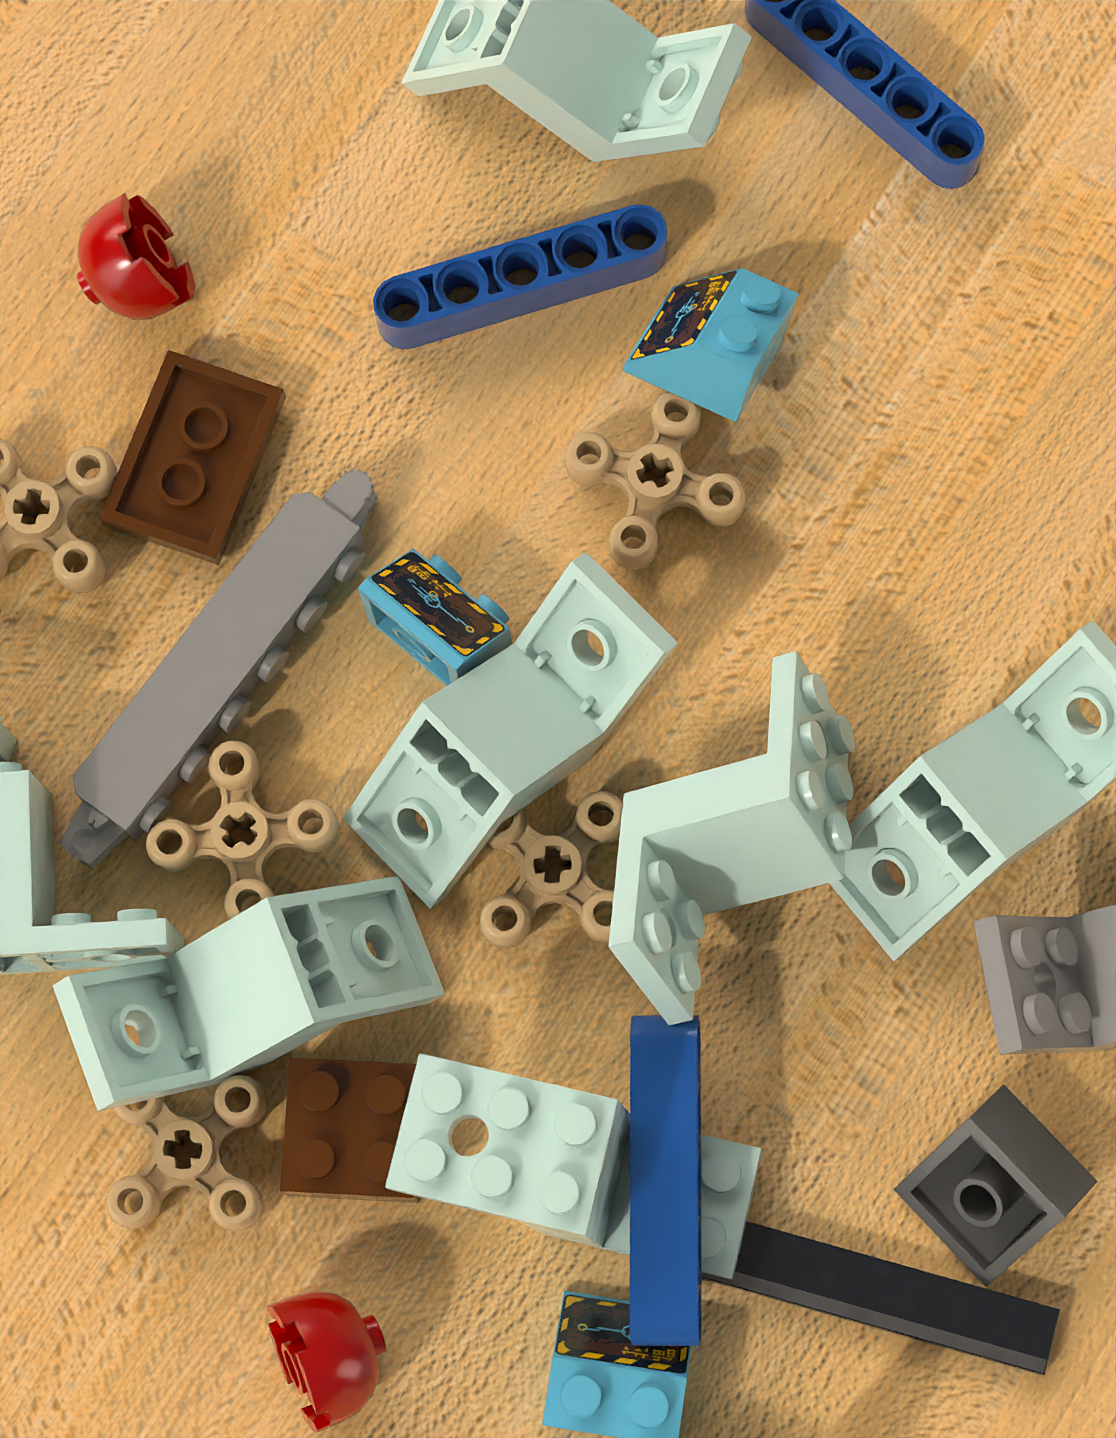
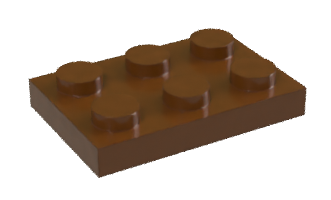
[99,350,286,565]

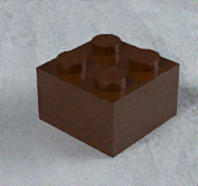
[280,1058,419,1203]

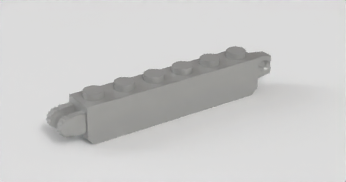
[59,468,377,869]

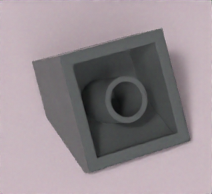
[893,1084,1098,1287]

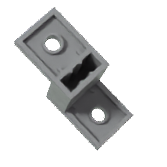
[974,904,1116,1055]

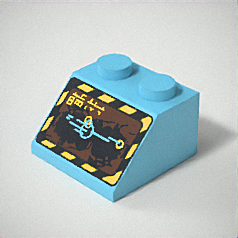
[623,268,799,422]
[358,549,512,686]
[542,1291,691,1438]

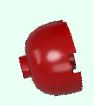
[77,193,195,320]
[267,1291,387,1433]

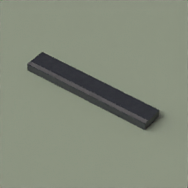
[702,1221,1060,1376]

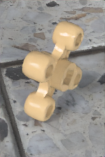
[564,391,746,570]
[0,439,118,594]
[146,741,339,919]
[479,791,623,949]
[106,1075,268,1232]

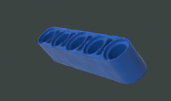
[745,0,985,189]
[373,204,667,349]
[630,1015,702,1346]

